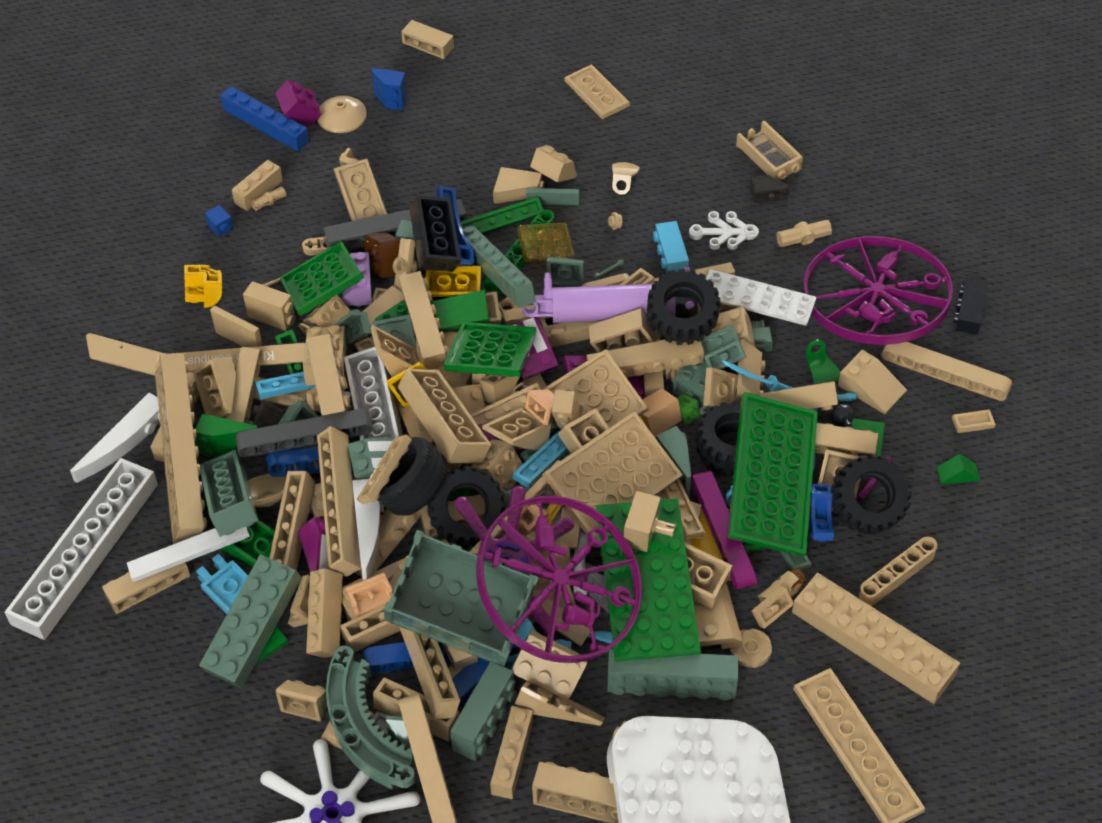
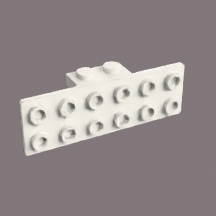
[706,269,816,326]

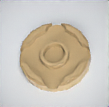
[730,629,772,668]

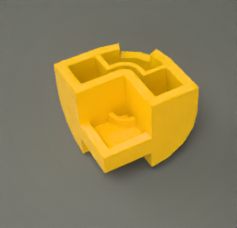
[184,265,222,308]

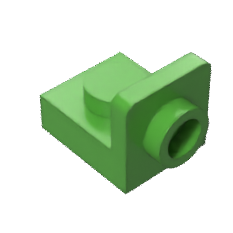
[677,394,701,425]

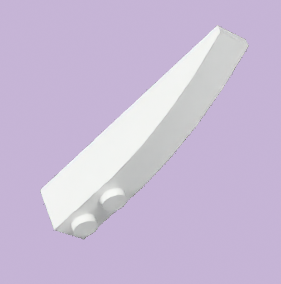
[70,393,160,483]
[352,479,384,581]

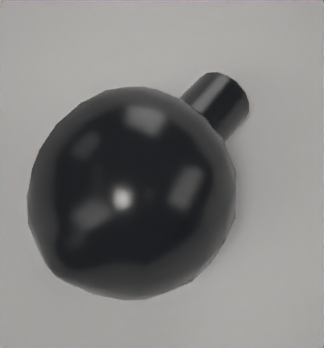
[831,404,854,428]

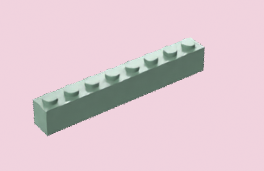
[463,226,536,308]

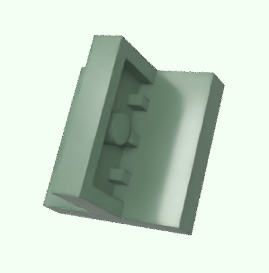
[373,314,417,351]

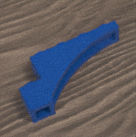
[436,186,474,266]

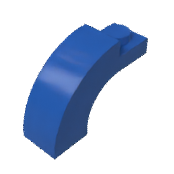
[809,484,834,542]

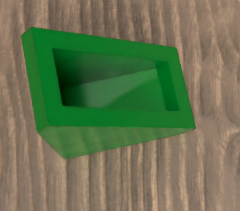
[937,454,980,484]

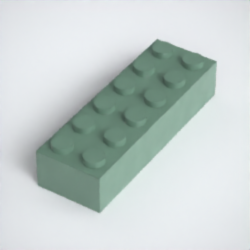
[200,449,258,537]
[199,554,302,689]
[607,649,738,700]

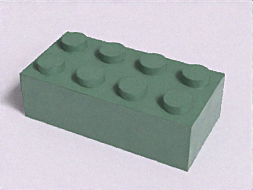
[450,661,516,761]

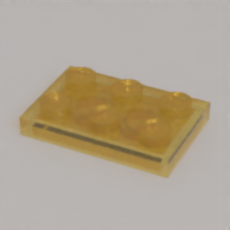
[517,222,574,262]

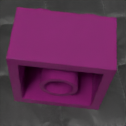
[275,79,322,127]

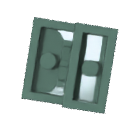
[701,324,746,370]

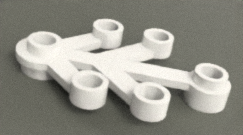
[689,211,759,250]

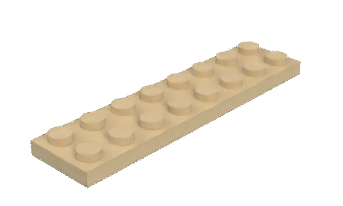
[793,668,925,823]

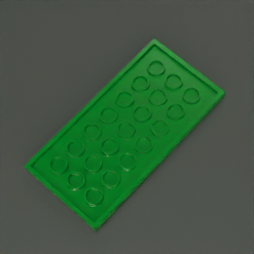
[727,392,818,557]
[596,498,701,662]

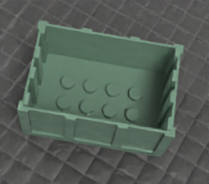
[384,530,539,667]

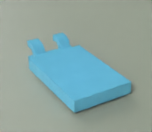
[196,554,248,614]

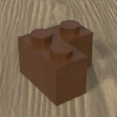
[364,232,400,278]

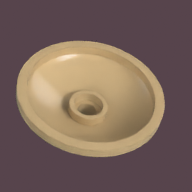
[317,96,367,133]
[248,474,287,508]

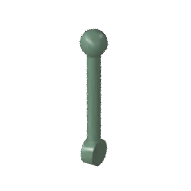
[593,259,624,280]

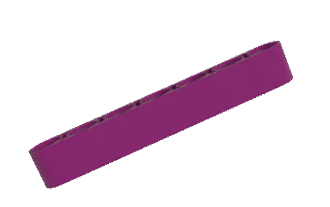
[691,470,757,590]

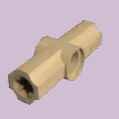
[776,220,832,247]
[393,238,417,293]

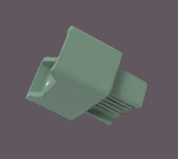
[751,320,773,351]

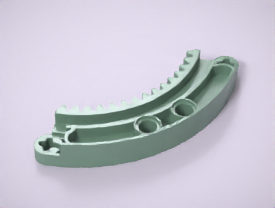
[326,646,415,789]

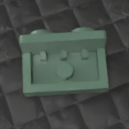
[335,310,371,345]

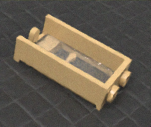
[736,121,803,182]

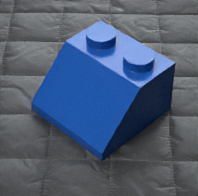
[371,68,407,110]

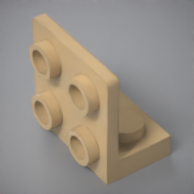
[303,295,351,328]
[471,439,523,491]

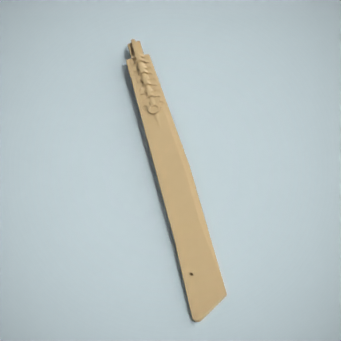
[86,333,354,413]

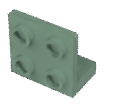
[672,360,725,407]

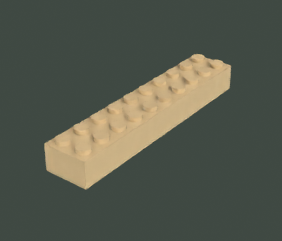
[155,354,207,544]

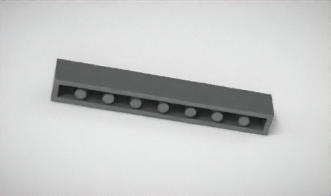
[323,199,467,251]

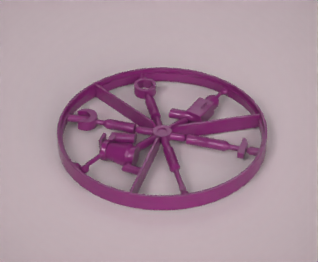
[803,236,953,345]
[476,496,642,663]

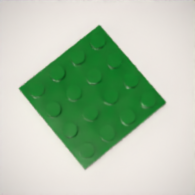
[279,241,364,316]
[444,322,537,377]

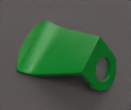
[806,340,840,384]

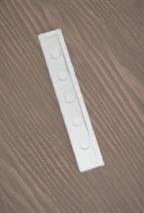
[127,527,250,582]

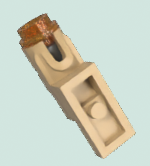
[751,568,806,629]

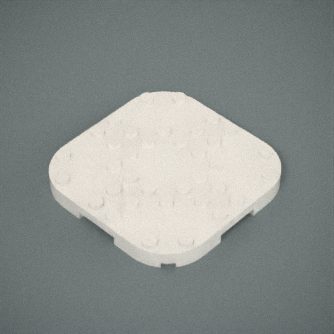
[607,716,791,823]

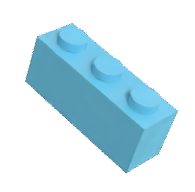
[653,221,689,275]

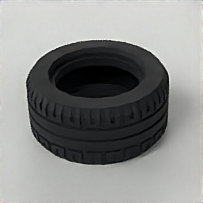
[377,437,448,515]

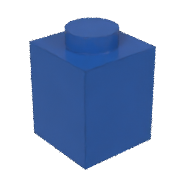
[204,205,233,236]

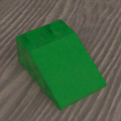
[195,414,258,458]
[220,520,275,567]

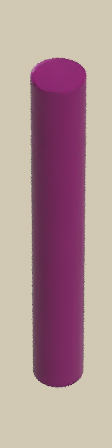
[856,456,892,502]

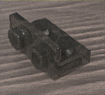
[247,400,283,428]

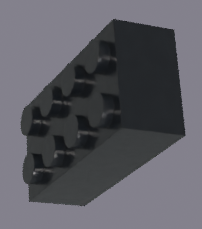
[409,195,461,272]

